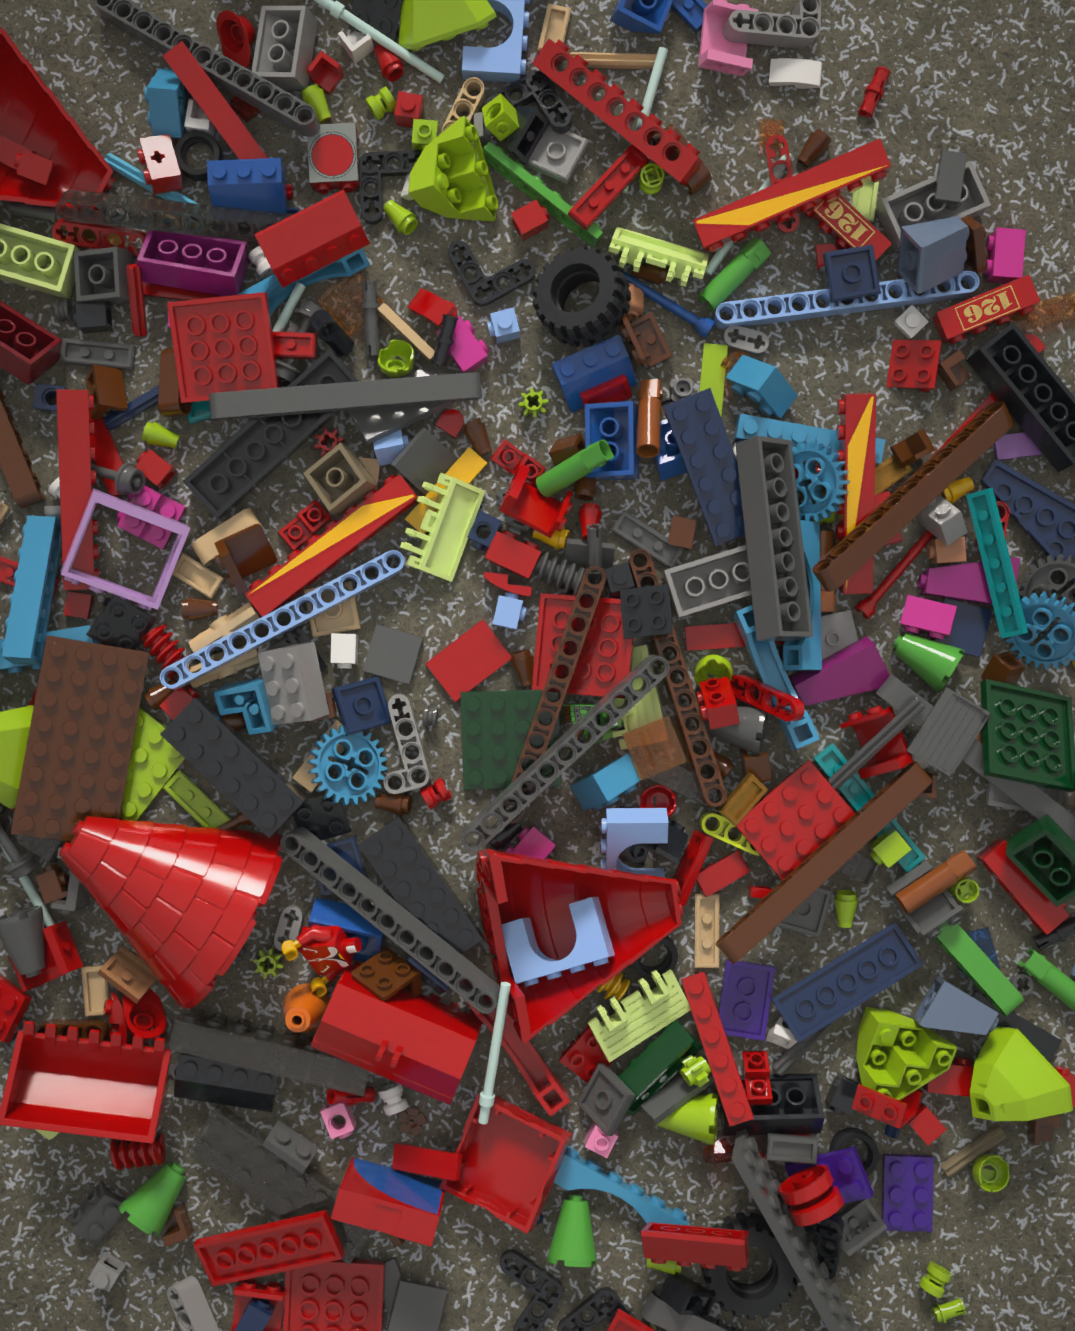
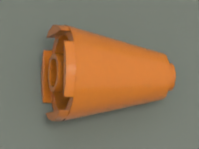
[282,983,330,1033]

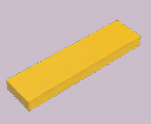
[405,447,487,534]

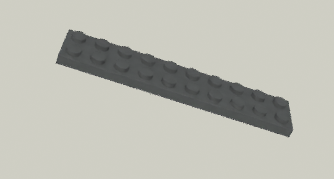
[731,1129,862,1331]

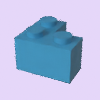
[144,68,190,138]
[726,355,798,419]
[214,677,280,735]
[570,753,643,811]

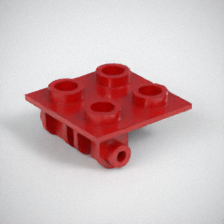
[886,340,942,393]
[559,1023,615,1083]

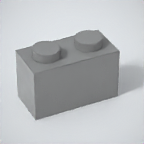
[917,495,968,546]

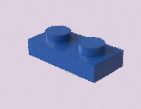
[670,0,707,33]

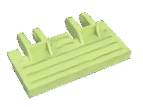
[608,227,709,287]
[400,473,485,582]
[611,644,669,750]
[587,969,691,1063]

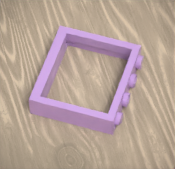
[61,488,190,611]

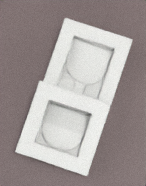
[769,58,822,89]

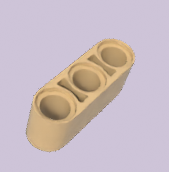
[442,77,485,132]
[191,508,264,566]

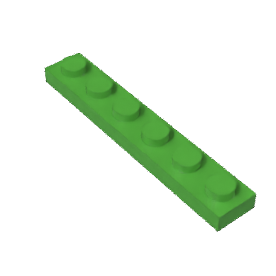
[483,141,603,247]

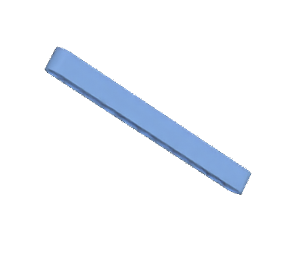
[713,271,980,329]
[160,550,405,690]

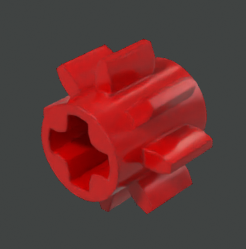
[314,428,345,457]

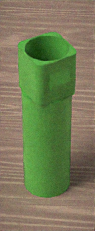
[698,238,771,312]
[536,439,614,497]
[1017,948,1075,1012]

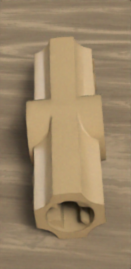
[188,602,261,652]
[189,645,260,688]

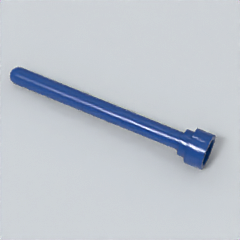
[621,270,716,339]

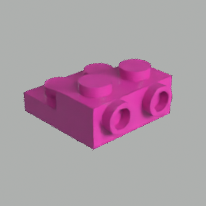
[116,485,187,550]

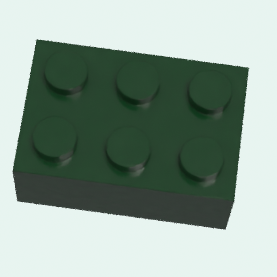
[1006,814,1075,907]

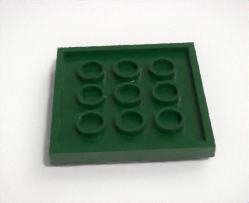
[980,679,1075,792]
[460,690,561,790]

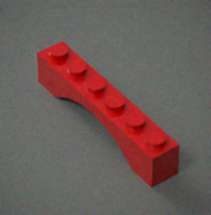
[465,983,570,1116]

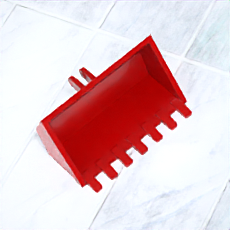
[311,961,483,1105]
[0,1021,171,1144]

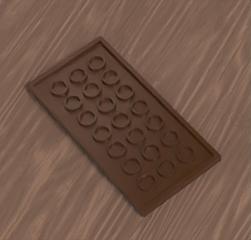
[11,635,149,841]

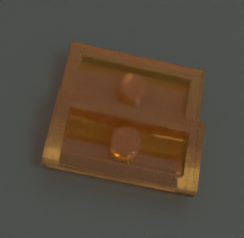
[317,271,388,337]
[622,716,688,780]

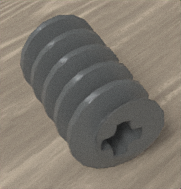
[531,550,585,596]

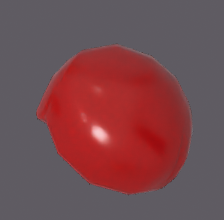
[639,784,677,819]

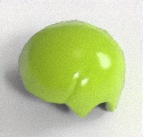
[378,339,415,379]
[694,654,733,687]
[972,1154,1010,1193]

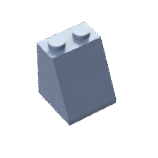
[898,216,969,294]
[913,976,999,1035]

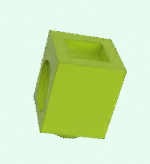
[482,93,519,142]
[412,119,440,151]
[868,828,912,868]

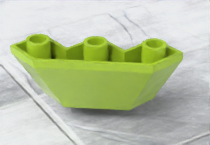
[399,0,497,52]
[408,116,498,222]
[0,705,34,809]
[856,1007,957,1101]
[970,1026,1073,1121]

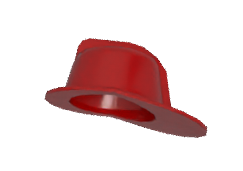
[216,10,255,68]
[122,988,166,1041]

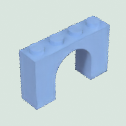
[462,0,530,83]
[600,808,668,878]
[501,897,615,987]

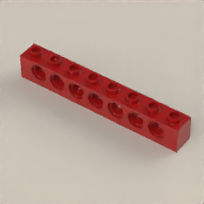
[532,38,703,185]

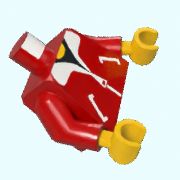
[281,925,362,997]

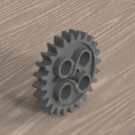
[1018,554,1075,633]

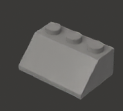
[252,6,318,91]

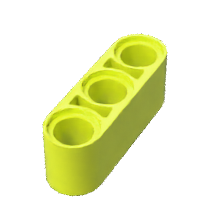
[699,811,759,856]

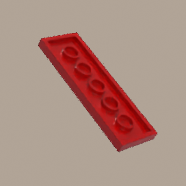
[193,1210,345,1287]

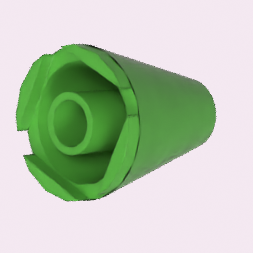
[892,633,965,693]
[118,1162,187,1237]
[547,1194,597,1267]

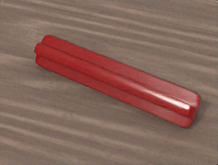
[126,264,148,337]

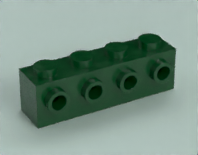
[617,1020,703,1117]

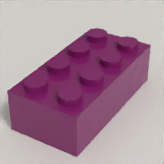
[137,225,249,296]

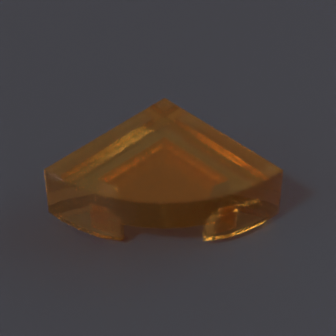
[721,351,749,372]

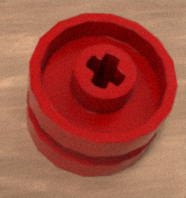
[778,1164,845,1227]

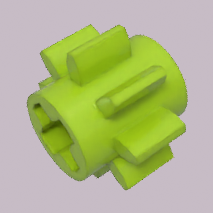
[518,387,549,420]
[253,947,285,979]
[680,1055,711,1088]

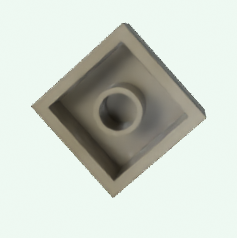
[303,443,378,516]

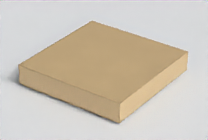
[304,581,361,638]

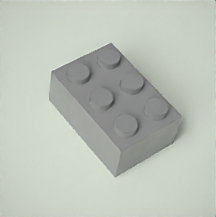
[258,642,329,725]

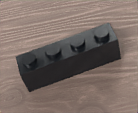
[174,1047,281,1112]
[719,1073,824,1136]

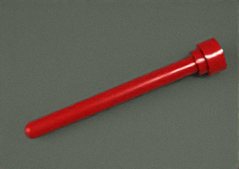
[854,530,934,620]

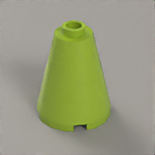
[657,1093,719,1145]

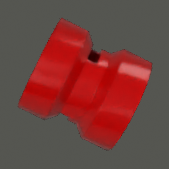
[420,777,452,810]

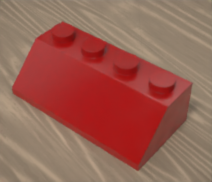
[254,189,370,288]
[641,1222,749,1271]

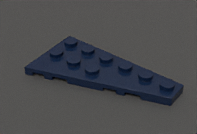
[980,459,1075,584]

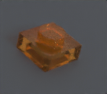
[758,119,784,146]

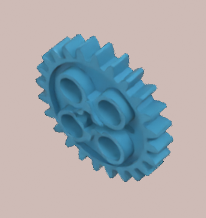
[792,442,850,522]
[1006,592,1075,670]
[307,726,388,806]

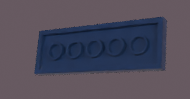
[663,388,745,546]
[771,922,924,1043]

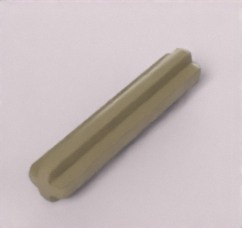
[941,1125,1006,1177]

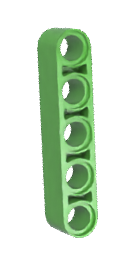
[934,923,1024,1017]

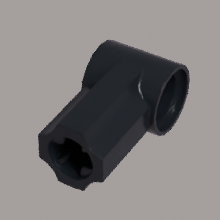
[310,309,355,357]

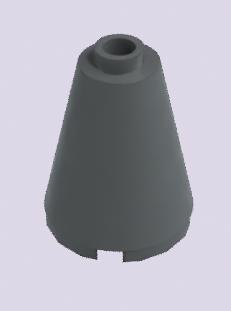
[704,706,768,754]
[0,905,45,978]

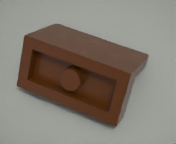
[85,364,128,420]

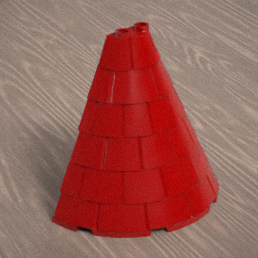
[0,27,115,213]
[58,816,283,1009]
[475,849,683,1044]

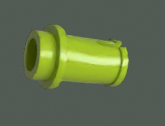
[932,1298,966,1324]

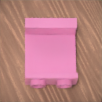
[698,0,758,76]

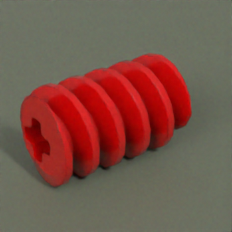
[140,624,190,680]
[110,1133,166,1170]

